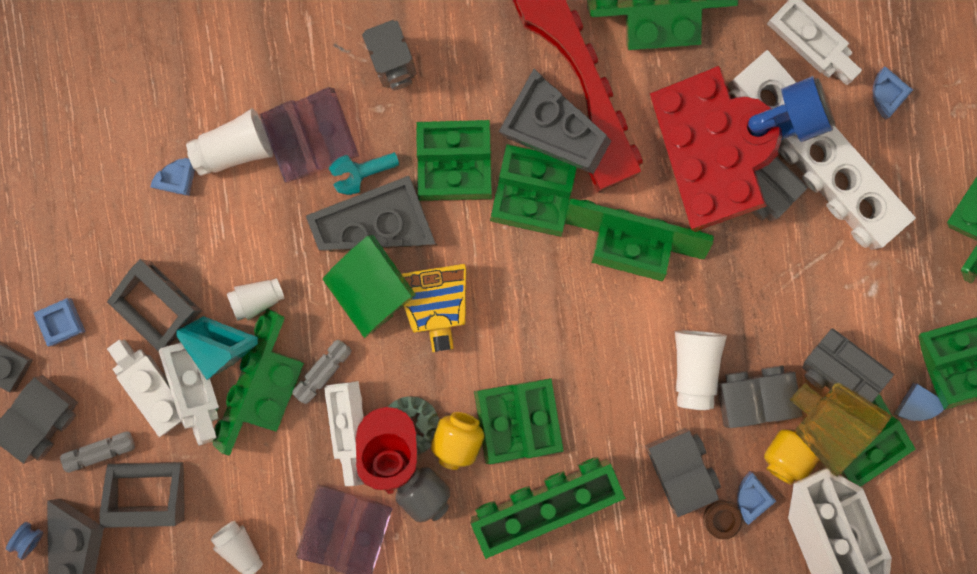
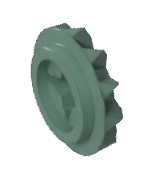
[388,396,439,454]

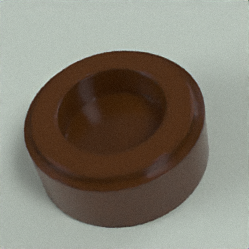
[703,500,742,539]

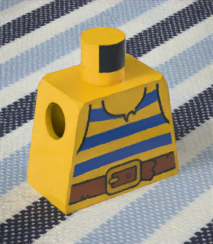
[402,264,466,352]

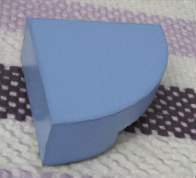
[873,67,913,120]
[150,158,195,196]
[894,383,944,421]
[737,472,776,525]

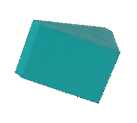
[176,316,258,380]

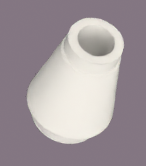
[227,278,285,321]
[211,521,263,574]

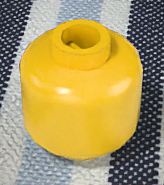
[431,412,484,470]
[764,427,821,485]

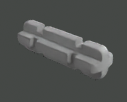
[292,340,352,404]
[60,431,135,473]

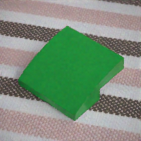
[416,120,492,201]
[490,144,577,237]
[322,235,416,338]
[918,317,977,410]
[474,378,564,465]
[809,394,916,487]

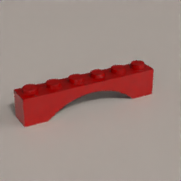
[512,0,643,193]

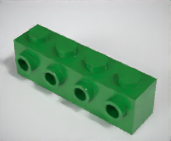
[470,457,626,559]

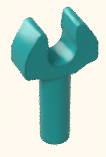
[329,152,399,195]

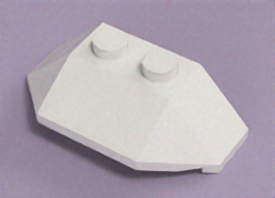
[788,468,892,574]

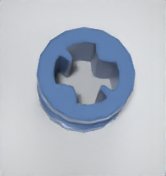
[6,522,43,560]

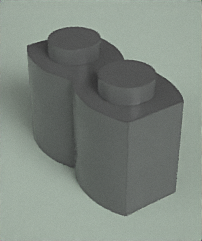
[717,365,803,428]
[0,375,78,464]
[645,428,721,517]

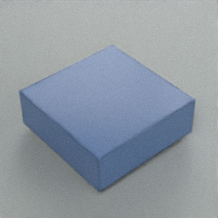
[34,298,86,347]

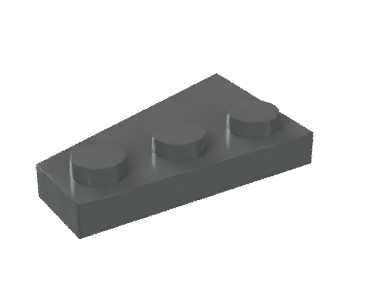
[499,69,611,174]
[306,176,436,251]
[47,499,104,574]

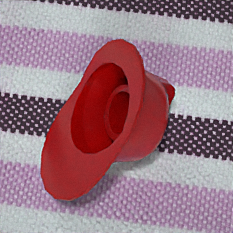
[356,407,417,494]

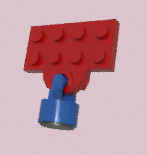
[650,66,836,232]

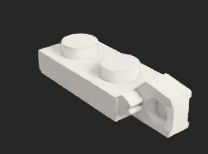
[767,0,862,85]
[107,339,182,437]
[159,343,219,446]
[324,381,364,486]

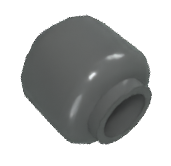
[395,467,450,523]

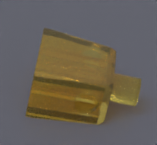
[790,383,891,477]

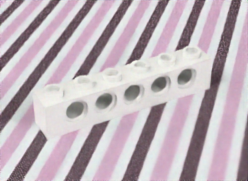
[727,50,916,250]

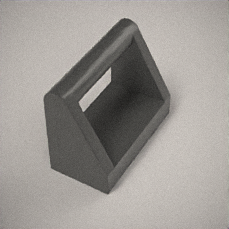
[107,259,202,352]
[100,462,185,528]

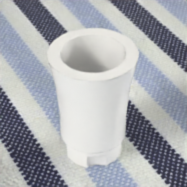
[186,108,273,176]
[674,330,727,410]

